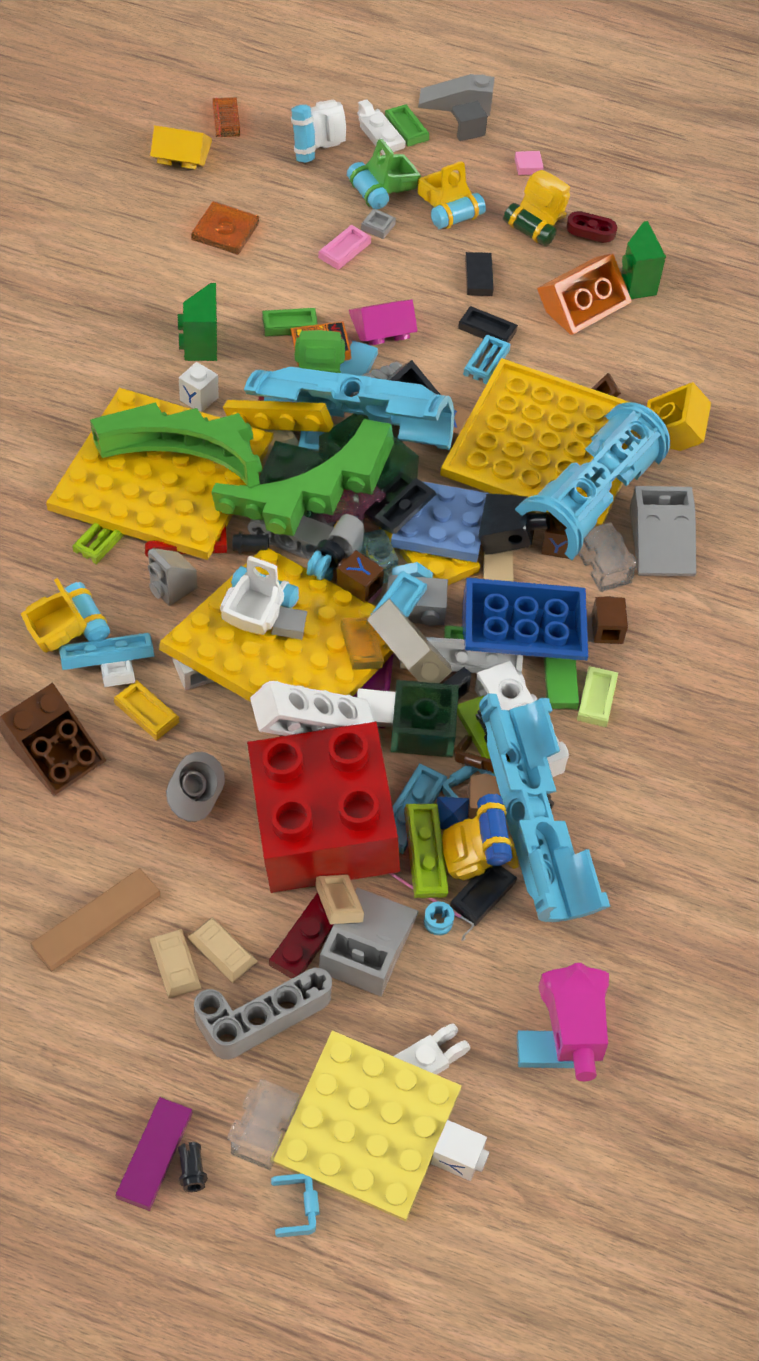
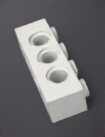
[475,661,569,777]
[250,681,374,736]

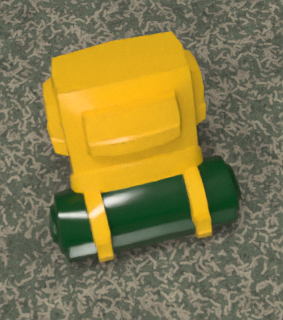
[503,170,571,246]

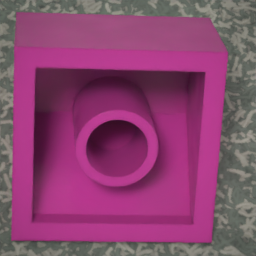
[349,299,418,345]

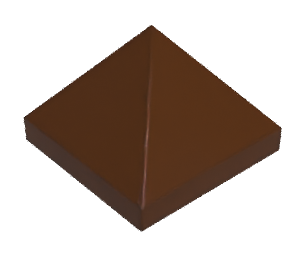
[591,373,621,397]

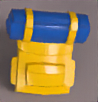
[442,794,519,880]

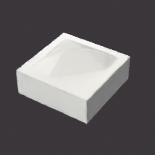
[100,660,135,687]

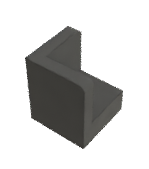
[451,101,488,141]

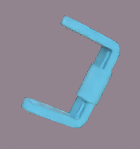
[442,765,495,798]
[271,1174,320,1237]

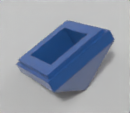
[436,796,469,829]

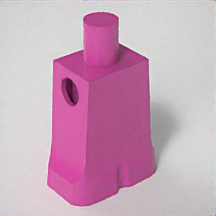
[538,963,609,1082]

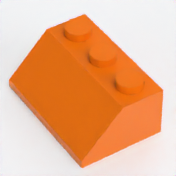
[537,253,632,335]

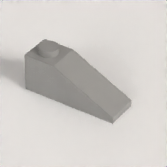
[418,74,495,116]

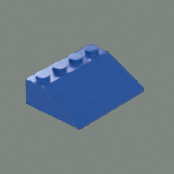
[462,578,588,661]

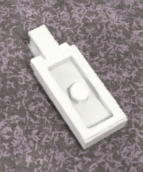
[357,99,406,155]

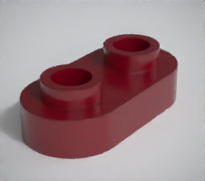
[566,211,618,243]

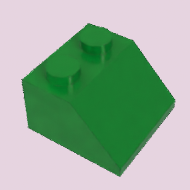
[621,221,666,299]
[178,283,217,361]

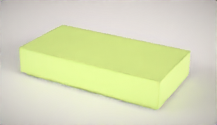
[577,666,618,727]

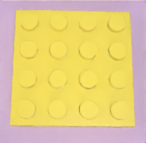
[273,1031,462,1222]

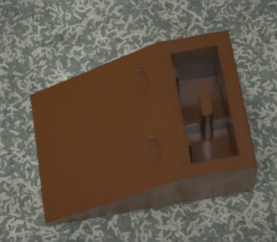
[0,682,106,796]

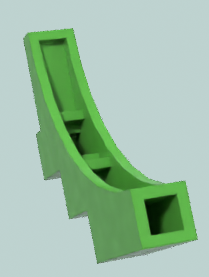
[90,402,262,487]
[211,419,394,536]

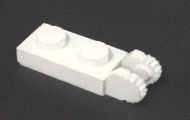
[393,1023,471,1075]

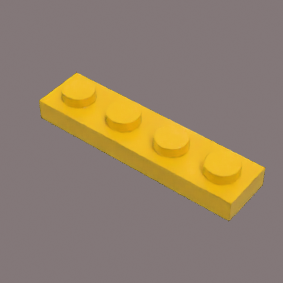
[223,400,334,432]

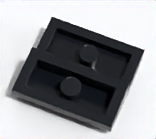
[361,471,436,534]

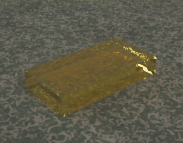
[340,617,384,670]

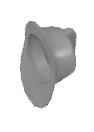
[166,752,225,822]

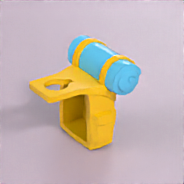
[418,161,486,230]
[20,577,110,653]

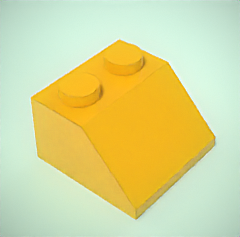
[150,125,212,170]
[647,382,711,451]

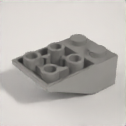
[630,486,696,576]
[319,887,418,997]

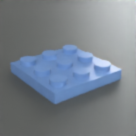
[391,481,490,563]

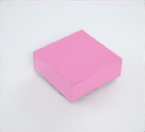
[515,151,544,175]

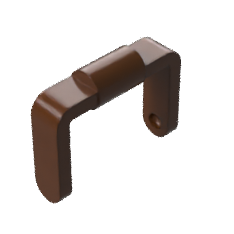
[454,735,509,772]

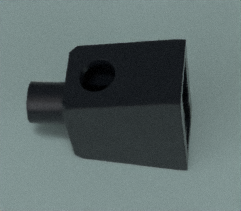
[478,494,550,555]

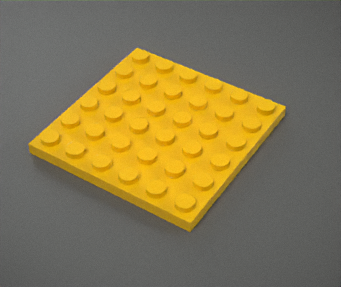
[440,358,655,532]
[46,387,274,560]
[159,548,394,702]

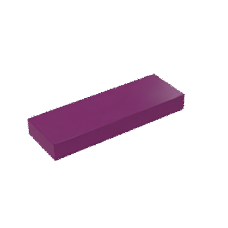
[115,1097,193,1211]

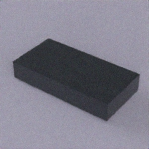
[465,252,494,296]
[458,306,518,343]
[450,865,517,926]

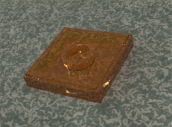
[191,201,259,255]

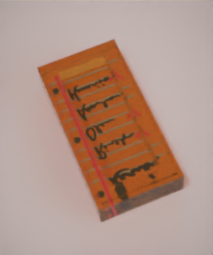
[212,97,240,137]

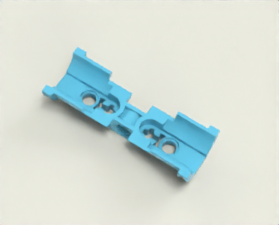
[244,367,454,450]
[515,402,670,560]
[479,693,610,922]

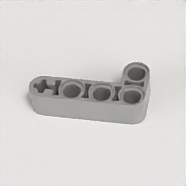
[247,514,364,570]
[194,968,332,1060]

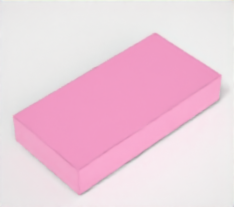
[318,225,371,270]

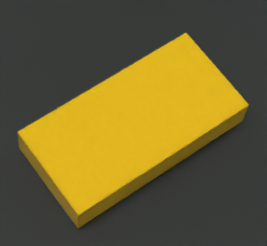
[114,680,179,741]

